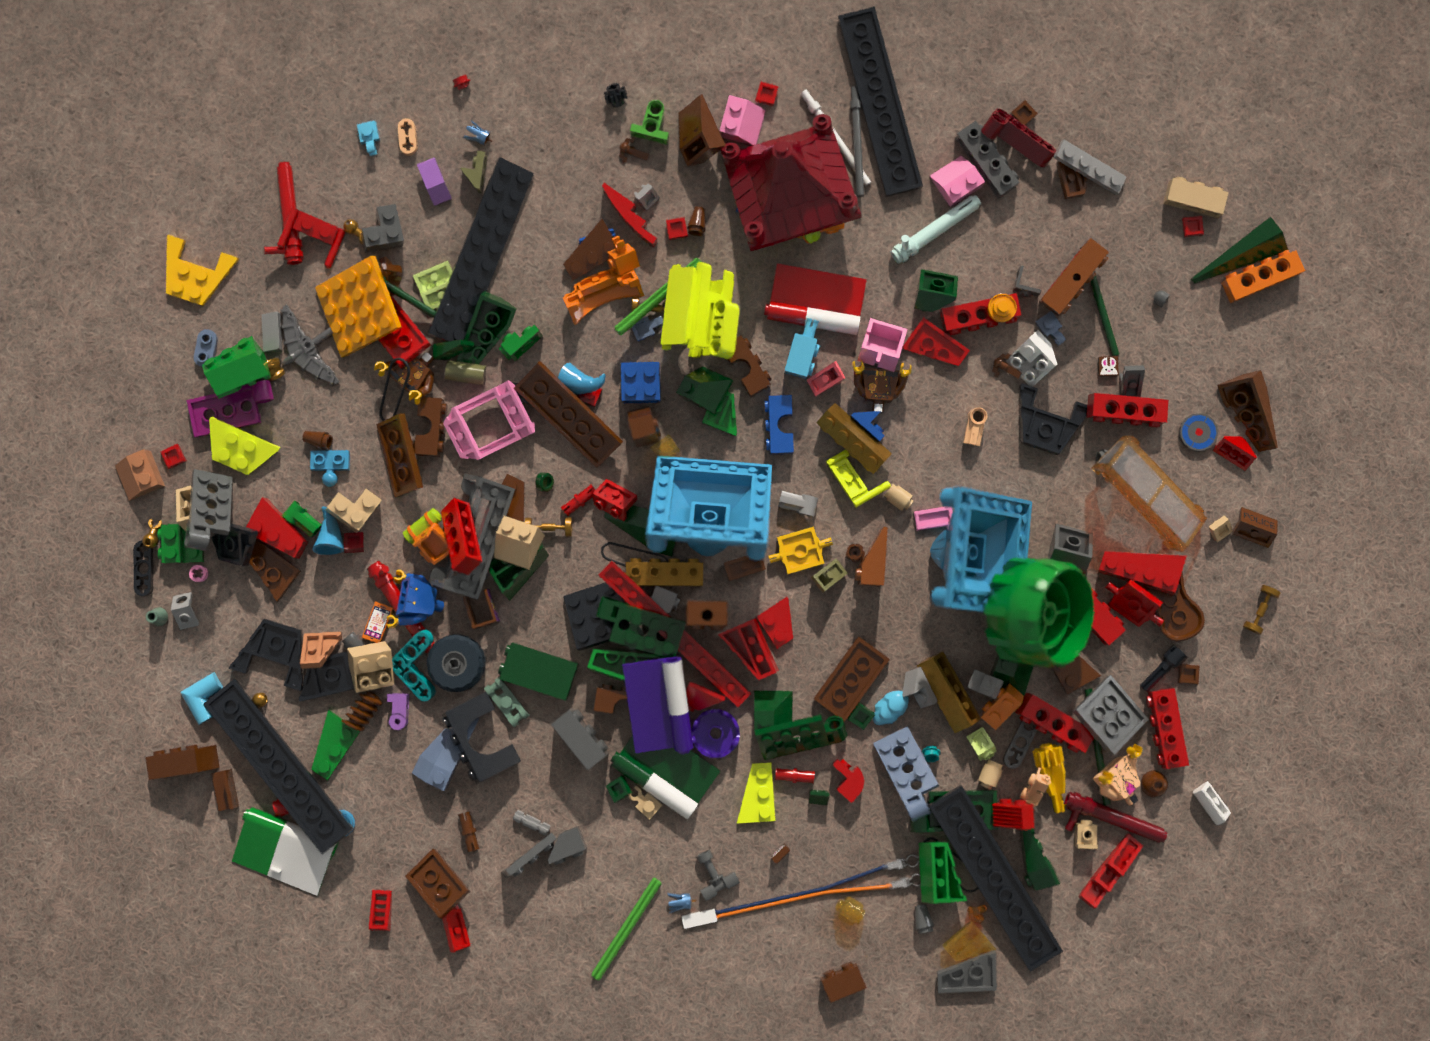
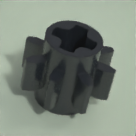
[604,83,628,107]

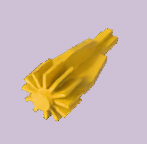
[1032,743,1065,813]

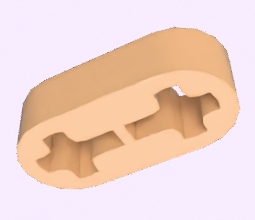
[398,118,418,156]

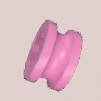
[189,565,208,582]

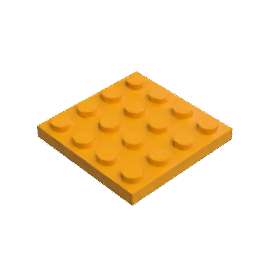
[315,256,401,357]

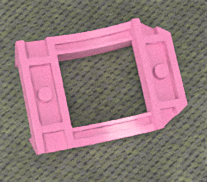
[443,380,535,460]

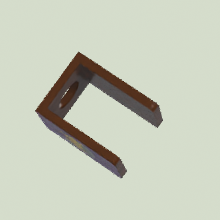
[462,589,500,629]

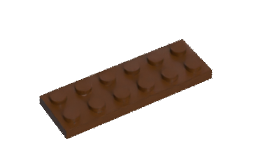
[514,361,623,468]

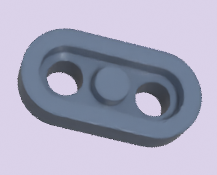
[194,329,218,367]

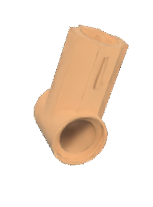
[963,408,987,446]

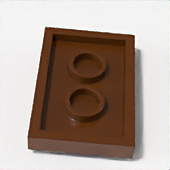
[405,849,470,919]

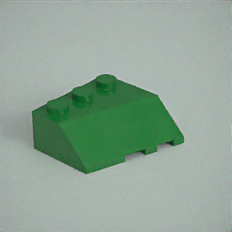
[202,336,271,398]

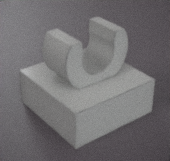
[634,183,660,211]

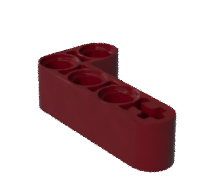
[981,108,1056,168]

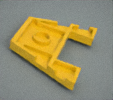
[166,235,239,306]

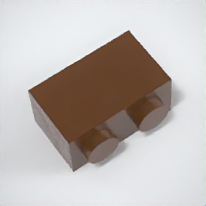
[821,962,867,1003]

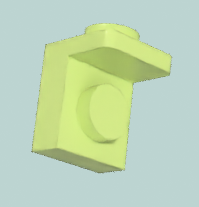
[966,727,997,761]

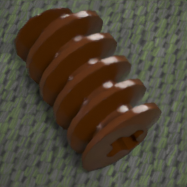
[341,690,383,731]

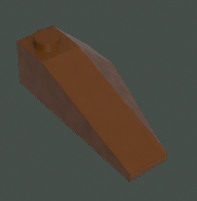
[1217,370,1278,452]

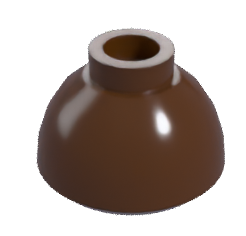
[1141,770,1168,798]

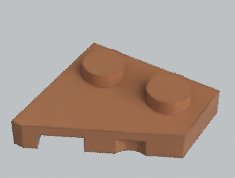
[300,632,342,669]

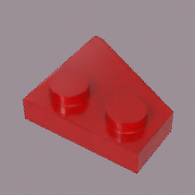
[756,597,793,649]

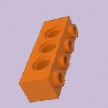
[1221,250,1305,303]

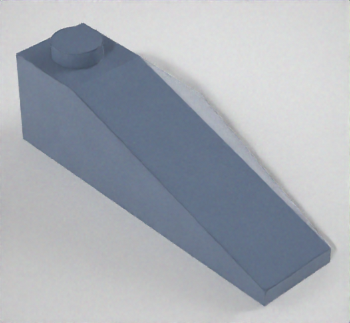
[412,718,479,791]

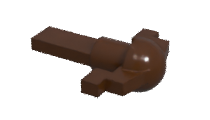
[619,137,649,163]
[992,353,1022,379]

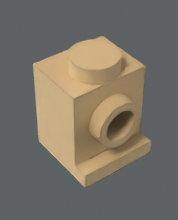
[1075,819,1098,849]

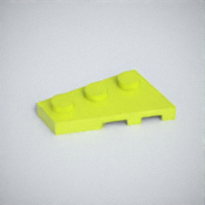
[737,762,775,823]

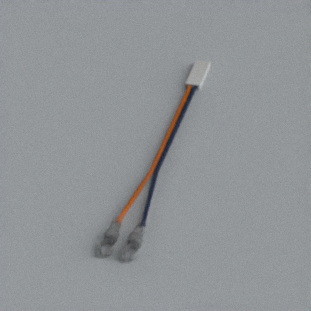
[681,855,921,929]

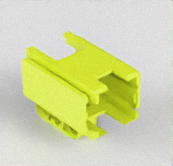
[661,262,739,359]

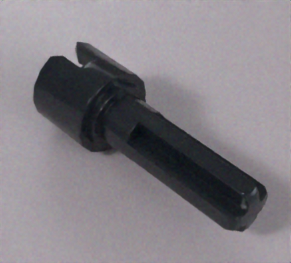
[1140,644,1188,692]

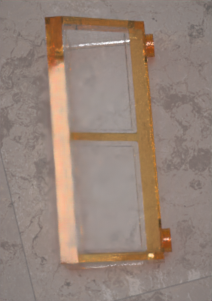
[1091,436,1207,552]

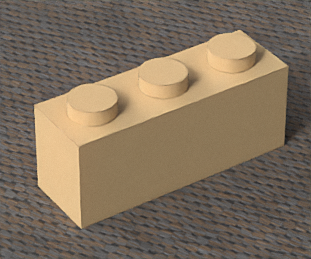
[1163,177,1229,218]

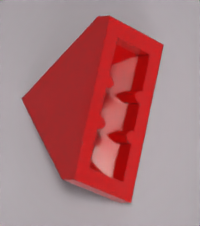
[1213,436,1257,471]

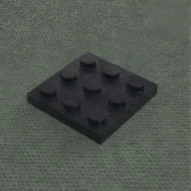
[563,582,630,651]

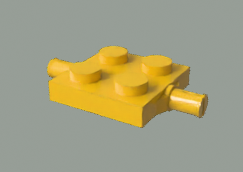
[768,527,833,574]

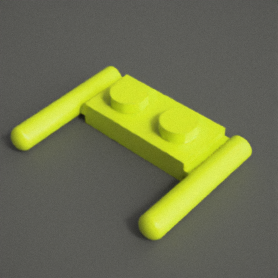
[826,449,891,508]

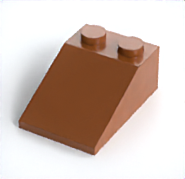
[855,527,888,586]

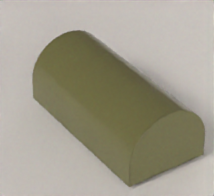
[445,360,486,385]

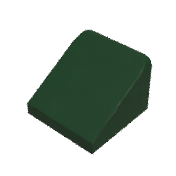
[808,789,830,805]

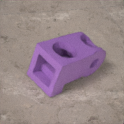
[387,693,409,730]

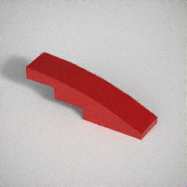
[602,183,658,248]
[1078,833,1143,909]

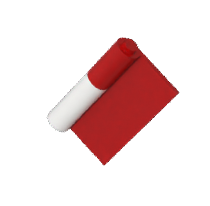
[764,263,867,335]

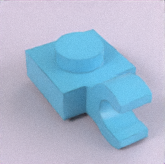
[357,121,380,156]

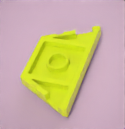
[209,417,281,475]

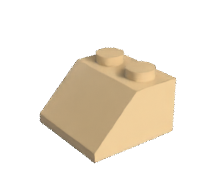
[494,516,545,570]

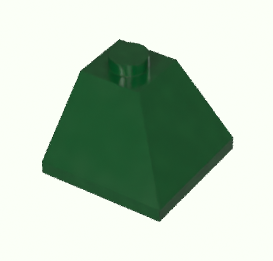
[914,269,958,312]
[676,366,733,414]
[990,654,1033,696]
[754,690,793,730]

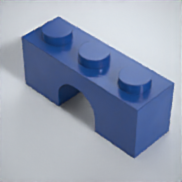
[765,395,794,455]

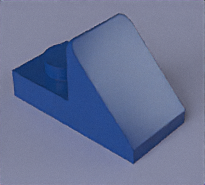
[851,411,885,442]

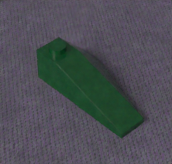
[604,505,676,557]

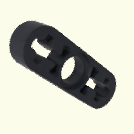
[133,541,153,596]

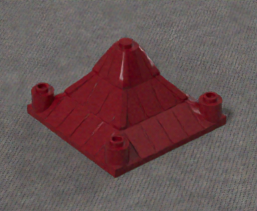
[721,114,862,252]

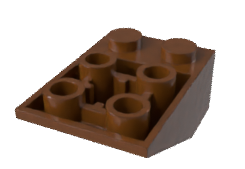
[678,94,726,166]

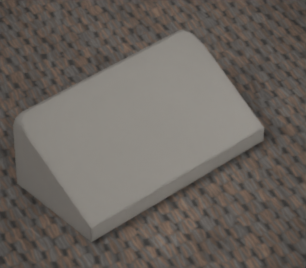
[261,312,283,352]

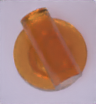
[967,905,987,923]

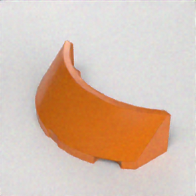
[563,269,644,325]

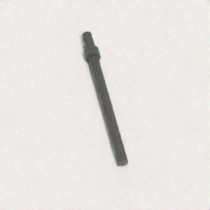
[850,86,864,197]

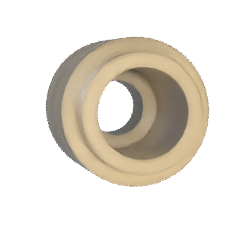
[884,484,913,511]
[978,759,1003,790]

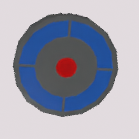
[1179,413,1218,451]

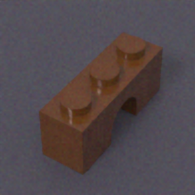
[728,335,772,398]
[414,397,447,457]
[594,684,628,713]

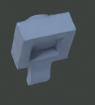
[1035,311,1066,346]
[632,316,663,342]

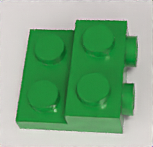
[499,325,543,361]
[157,524,204,564]

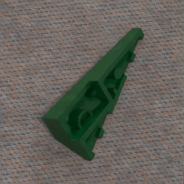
[1191,217,1288,284]

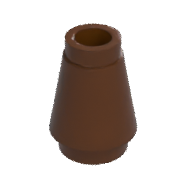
[687,206,706,236]
[302,431,333,450]

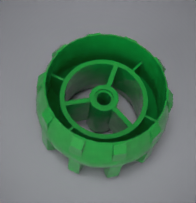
[983,557,1094,668]

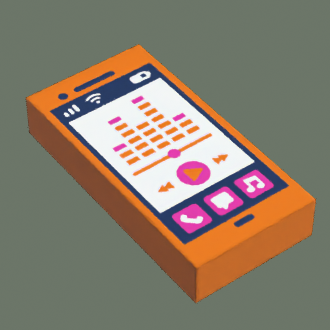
[362,601,394,643]

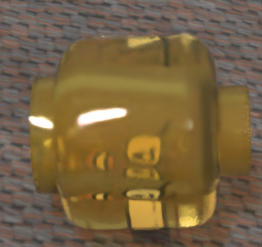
[835,896,865,926]

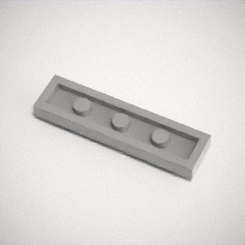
[1053,139,1126,194]

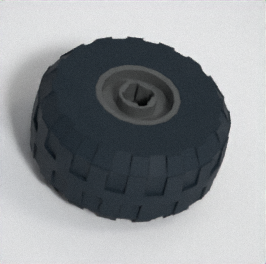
[426,634,486,692]

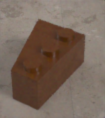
[145,744,220,780]

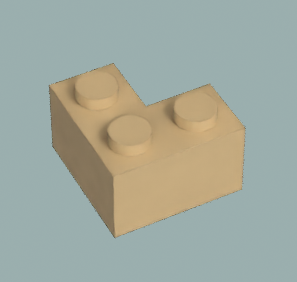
[325,489,382,533]

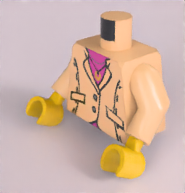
[1093,744,1143,806]

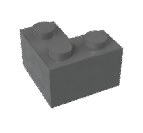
[361,204,404,253]

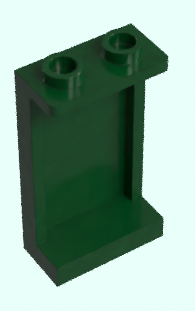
[498,642,579,701]

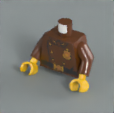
[374,352,434,405]
[852,360,912,413]

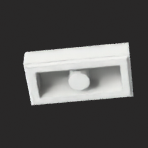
[1193,781,1231,825]

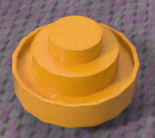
[988,294,1017,323]

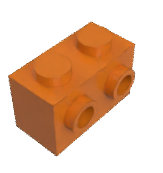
[981,683,1024,730]

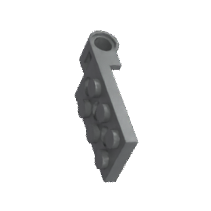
[185,469,232,551]

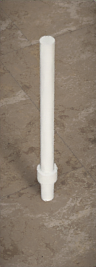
[801,90,871,186]

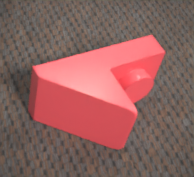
[807,361,845,396]

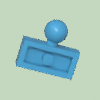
[310,450,350,487]

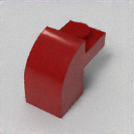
[832,759,864,803]

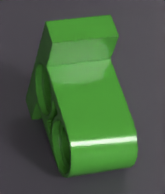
[630,100,669,145]

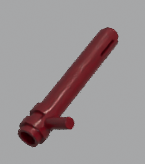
[1064,792,1167,843]

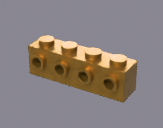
[816,403,892,474]
[626,558,703,586]
[917,651,981,733]

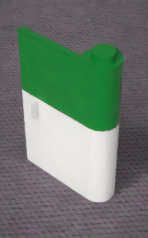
[232,807,339,895]

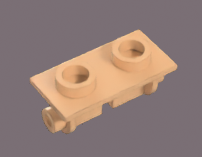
[1020,768,1050,808]

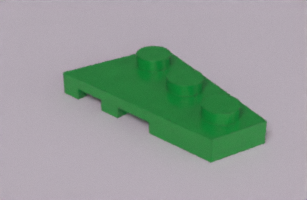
[311,710,361,780]

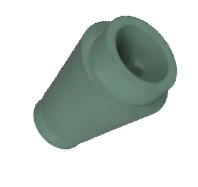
[146,607,168,626]

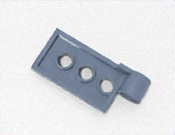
[873,726,939,822]

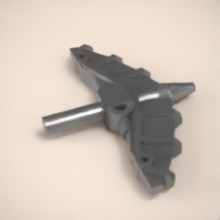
[280,304,340,386]

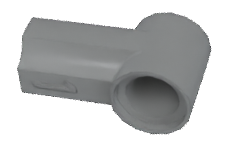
[778,491,819,517]

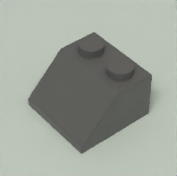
[1048,524,1093,575]

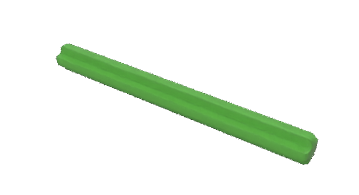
[614,258,701,335]
[591,878,661,980]

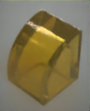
[650,435,680,457]

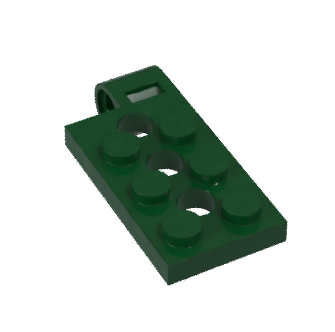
[596,596,686,658]
[755,714,847,760]
[910,790,998,833]

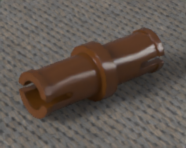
[458,811,480,852]

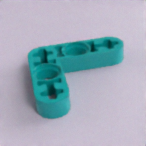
[392,630,436,702]

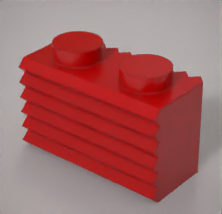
[992,799,1034,830]

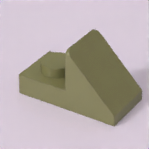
[460,151,487,193]
[811,559,848,593]

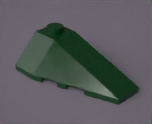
[456,291,517,365]
[1019,828,1061,891]

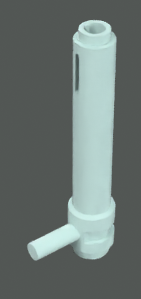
[890,195,981,264]

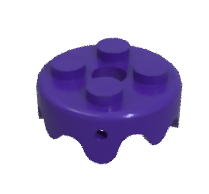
[692,709,740,758]

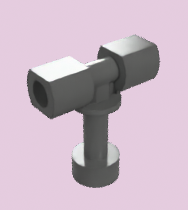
[696,850,740,901]

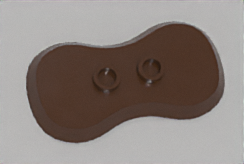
[1140,573,1205,641]

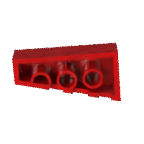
[1098,551,1187,595]

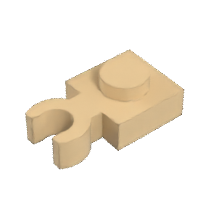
[628,786,663,820]

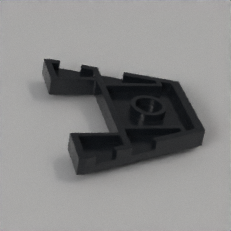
[1019,383,1087,455]
[229,619,303,691]

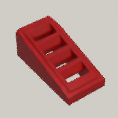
[368,890,392,931]

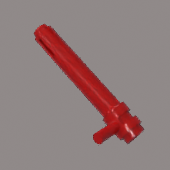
[264,162,304,265]
[367,561,435,654]

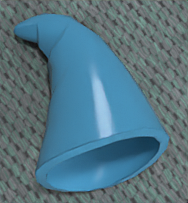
[558,363,605,395]
[312,506,344,555]

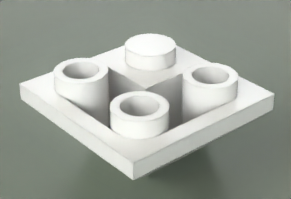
[1005,330,1057,386]

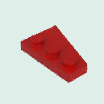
[902,317,970,366]

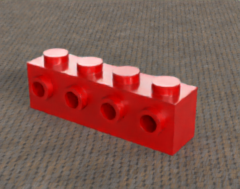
[1146,688,1189,769]

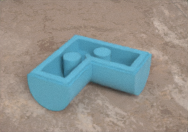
[180,672,223,725]

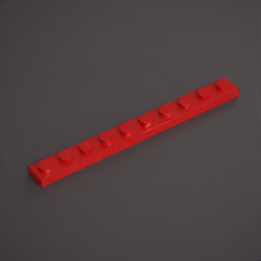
[598,561,751,707]

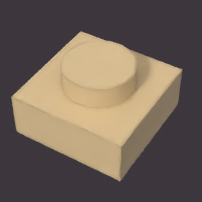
[1209,516,1233,542]

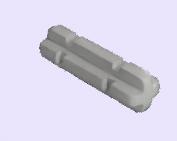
[513,810,550,835]

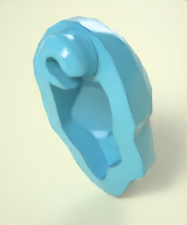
[873,691,909,725]

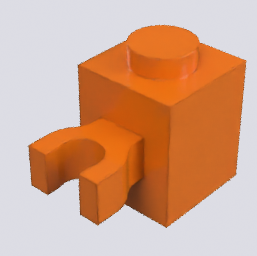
[608,235,640,275]

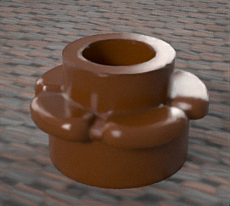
[846,544,865,562]

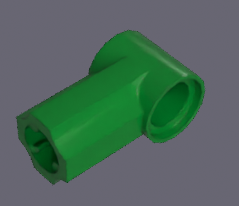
[282,500,322,538]

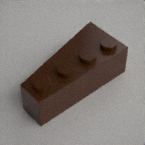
[627,406,661,448]

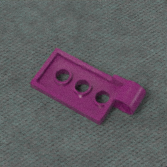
[186,380,274,438]

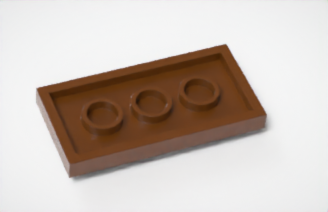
[376,413,423,498]
[813,636,890,722]

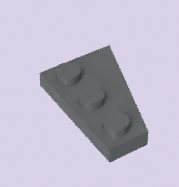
[937,950,997,993]

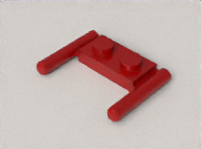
[277,208,346,268]

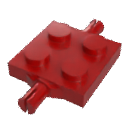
[1105,579,1164,627]

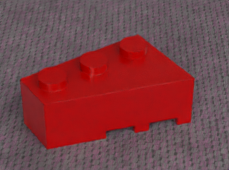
[246,497,308,559]
[718,618,779,680]

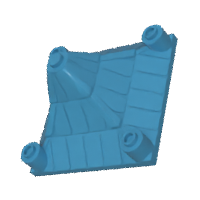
[647,455,772,560]
[930,487,1032,612]

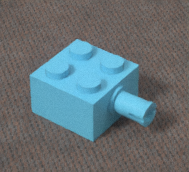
[784,318,820,379]

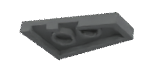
[501,833,556,878]

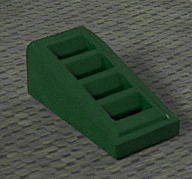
[433,340,474,361]

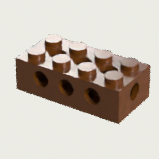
[687,601,727,630]

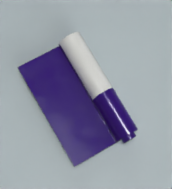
[623,657,693,754]

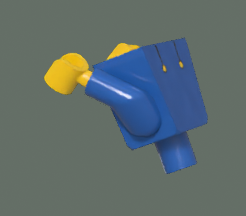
[386,570,444,629]

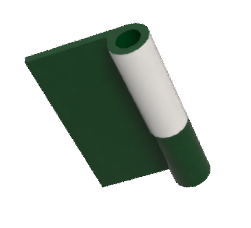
[610,735,720,819]

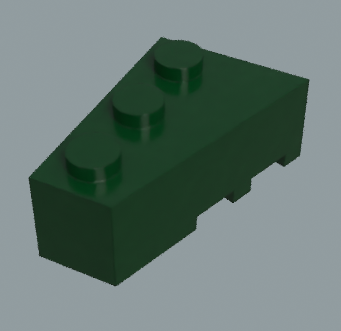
[488,543,549,601]

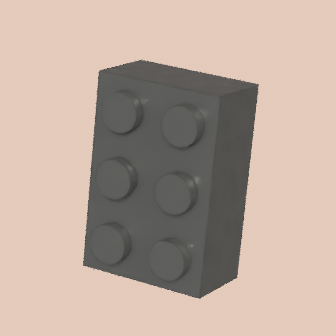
[551,708,608,770]

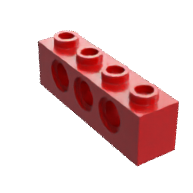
[940,293,1022,336]
[1087,393,1169,427]
[441,498,482,575]
[1015,692,1094,753]

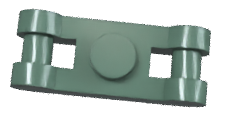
[484,676,530,728]

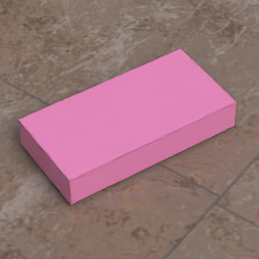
[914,507,953,531]

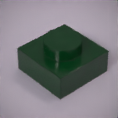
[848,703,875,730]
[606,776,632,803]

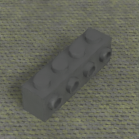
[955,121,1019,199]

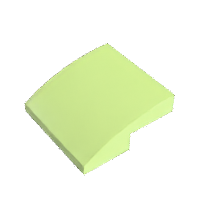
[413,260,452,309]

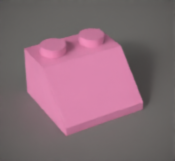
[719,95,766,146]
[930,156,985,208]

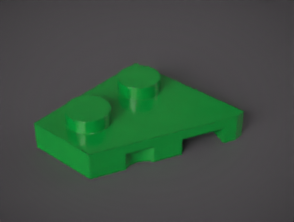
[702,392,737,437]

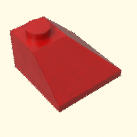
[686,681,726,712]

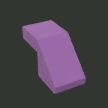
[417,157,452,206]

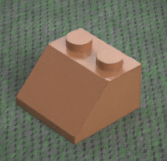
[115,449,165,501]

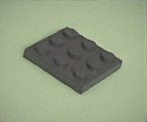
[1072,675,1148,757]

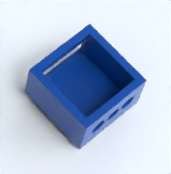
[621,362,661,404]

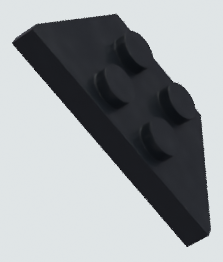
[211,523,258,567]
[299,651,355,702]

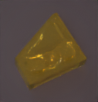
[942,920,996,962]

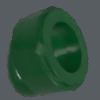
[535,472,554,492]

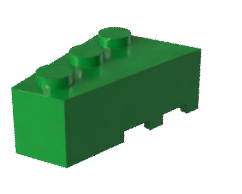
[919,842,967,903]

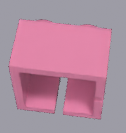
[858,318,907,372]

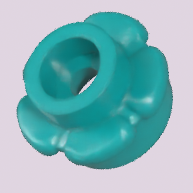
[922,745,941,763]

